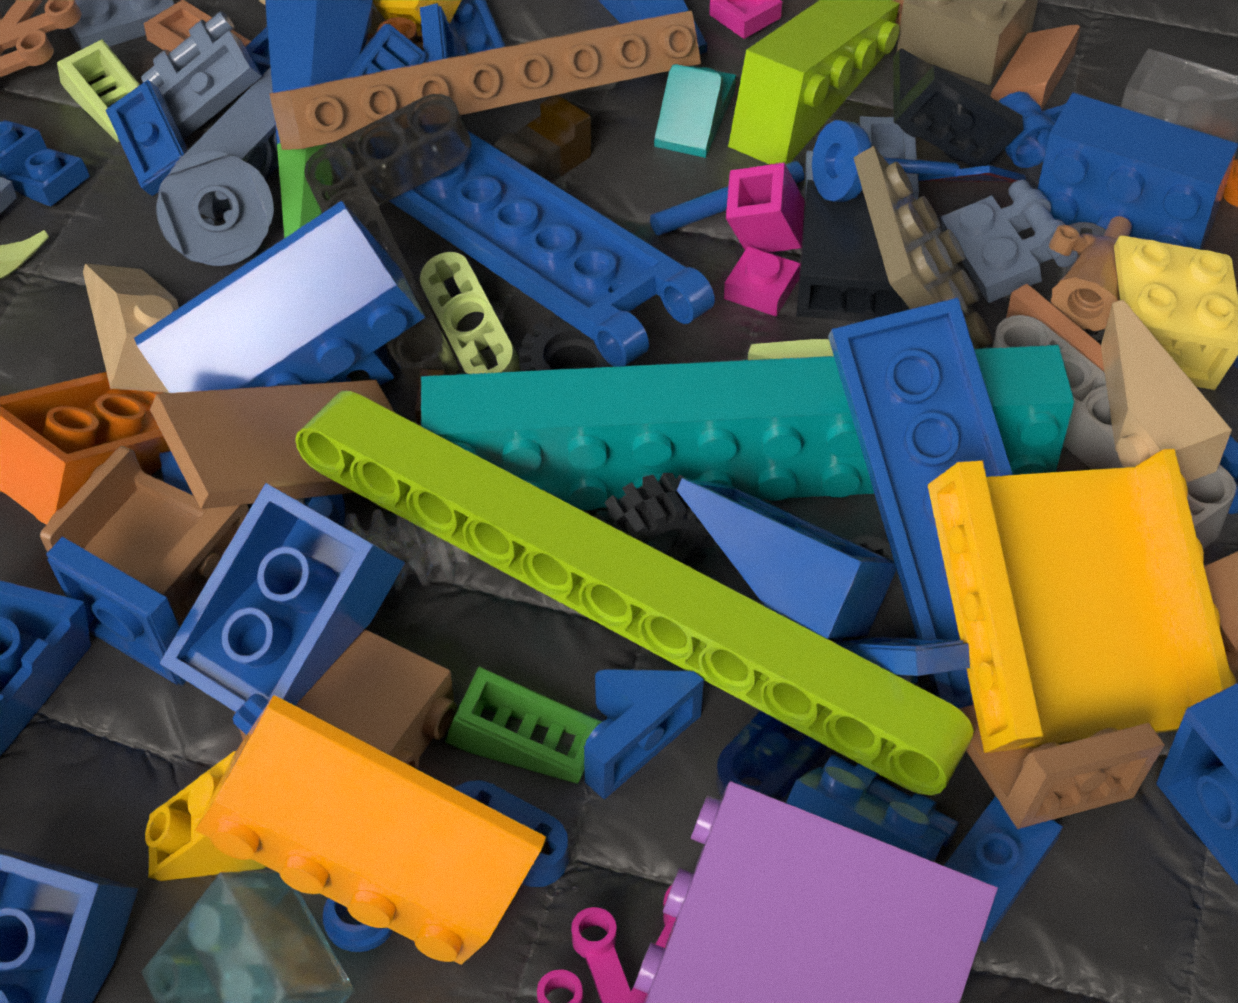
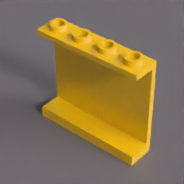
[928,449,1237,753]

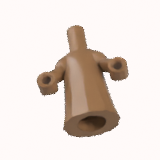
[1049,216,1132,331]

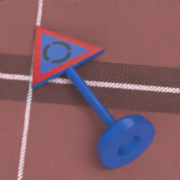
[812,120,1026,202]

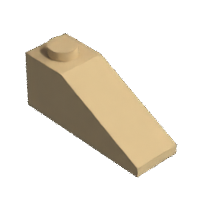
[83,263,179,393]
[1101,300,1232,483]

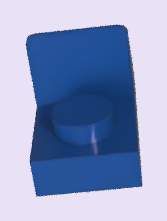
[584,669,704,800]

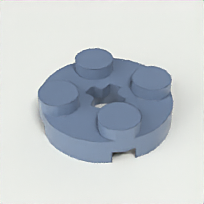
[156,151,274,266]

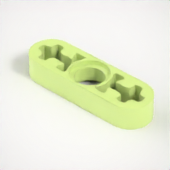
[420,252,520,374]

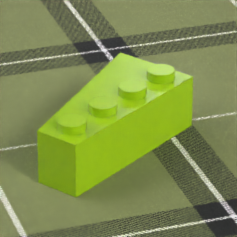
[728,0,900,164]

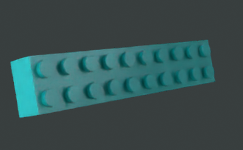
[421,345,1074,510]

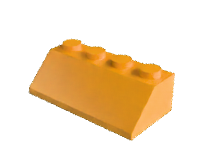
[195,695,546,965]

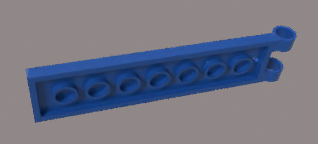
[334,118,715,367]

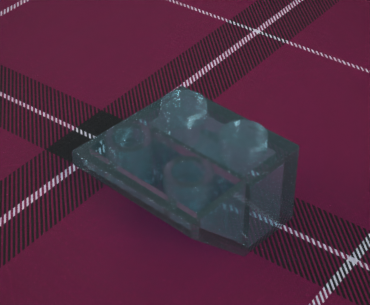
[141,872,355,1003]

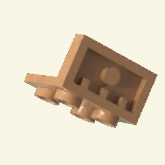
[958,705,1165,829]

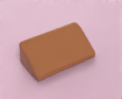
[990,25,1081,110]

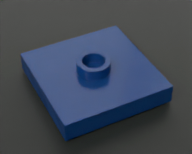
[46,537,186,686]

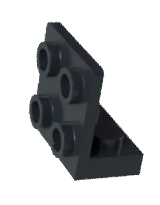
[893,48,1024,167]

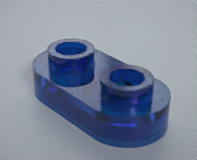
[716,711,828,801]

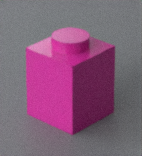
[726,162,805,253]

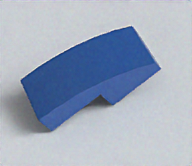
[0,120,90,207]

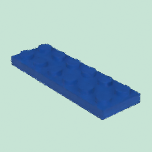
[828,298,1013,708]

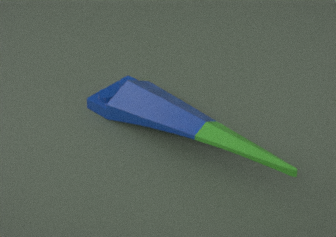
[265,0,373,238]

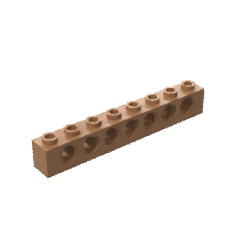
[269,10,701,150]

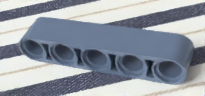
[171,68,279,222]

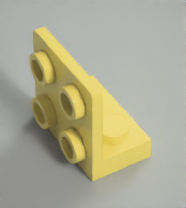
[1114,235,1238,390]

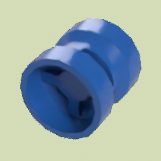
[998,91,1054,168]

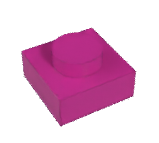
[709,0,782,39]
[724,246,800,317]

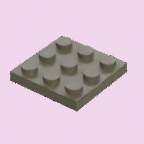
[853,146,992,349]

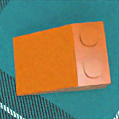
[0,372,171,525]

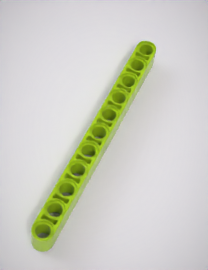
[295,391,974,796]

